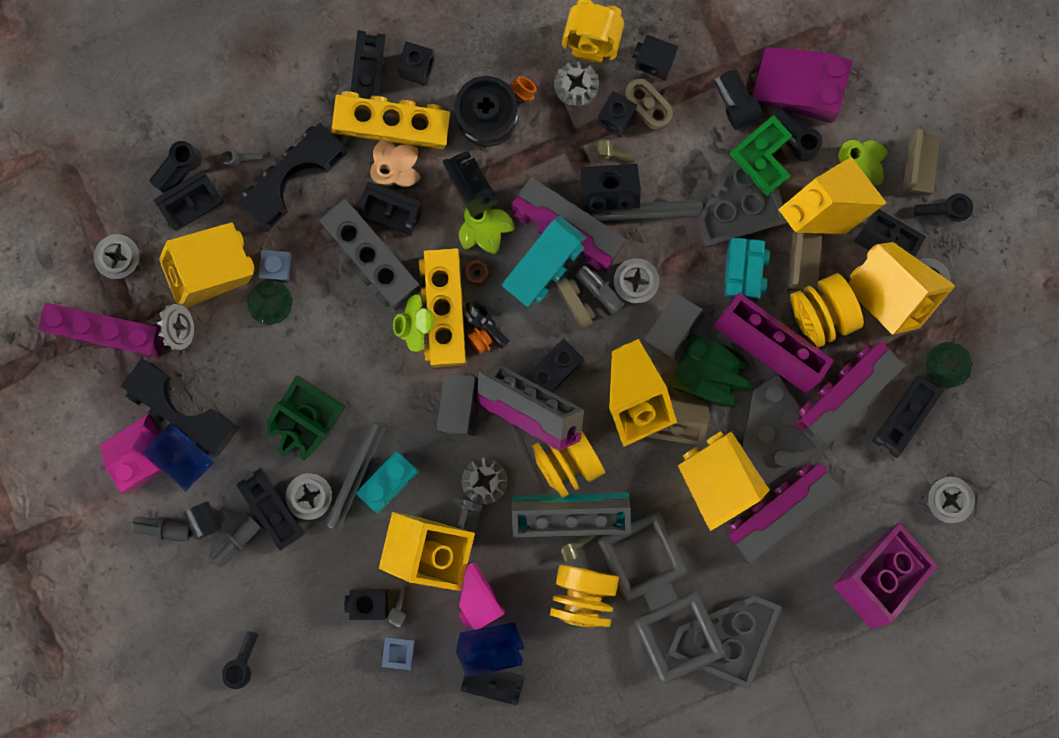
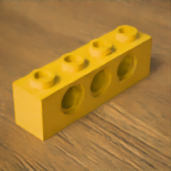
[331,91,450,150]
[419,248,467,368]

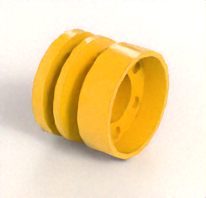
[790,273,864,348]
[531,431,605,498]
[550,565,619,628]

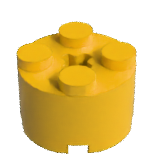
[562,0,624,62]

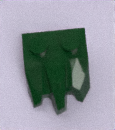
[670,333,751,408]
[267,375,346,461]

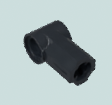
[714,70,763,130]
[775,107,823,161]
[149,141,202,193]
[184,501,226,539]

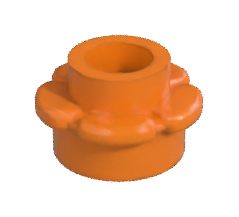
[510,76,537,102]
[467,328,492,355]

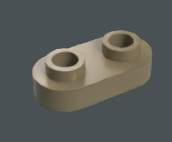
[625,79,673,130]
[554,276,595,331]

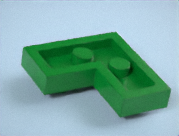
[729,115,792,197]

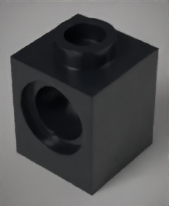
[632,35,678,81]
[397,41,435,86]
[597,91,637,138]
[344,588,388,620]

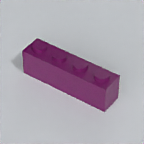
[713,292,834,394]
[38,302,164,359]

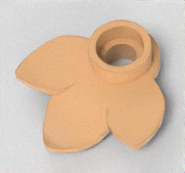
[370,141,421,187]

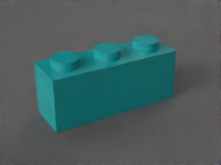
[501,216,586,307]

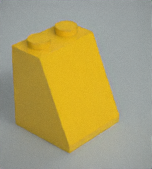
[778,157,887,234]
[159,222,254,308]
[848,242,955,335]
[609,339,677,447]
[678,431,769,531]
[378,512,475,591]

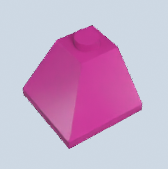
[99,414,179,494]
[459,561,506,631]

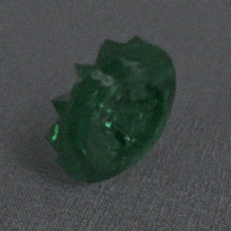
[247,280,293,325]
[926,342,974,388]

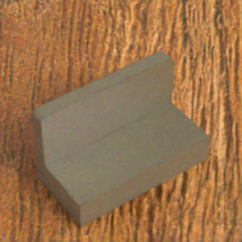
[902,129,940,195]
[787,232,823,291]
[646,396,709,446]

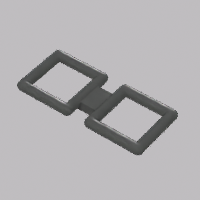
[598,512,725,683]

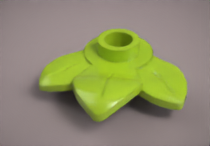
[838,140,888,186]
[459,208,515,254]
[393,295,434,352]

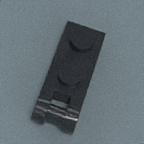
[350,30,386,110]
[872,375,943,458]
[236,467,305,551]

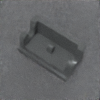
[644,293,704,363]
[437,373,479,436]

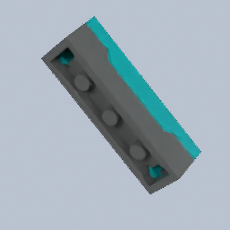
[512,493,631,537]

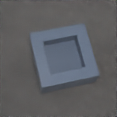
[259,250,292,282]
[382,636,415,670]

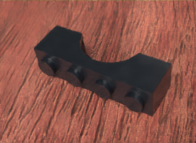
[239,122,348,231]
[120,358,240,456]

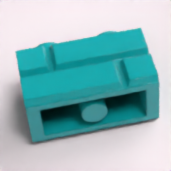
[723,238,770,302]
[356,451,420,514]

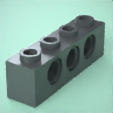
[319,199,421,311]

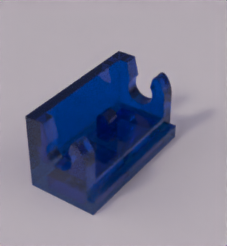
[142,423,214,492]
[456,622,524,677]

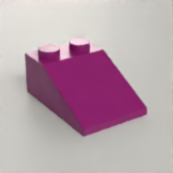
[752,47,853,123]
[833,522,938,630]

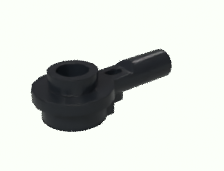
[914,193,973,222]
[463,300,510,349]
[222,631,259,689]

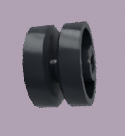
[455,75,518,147]

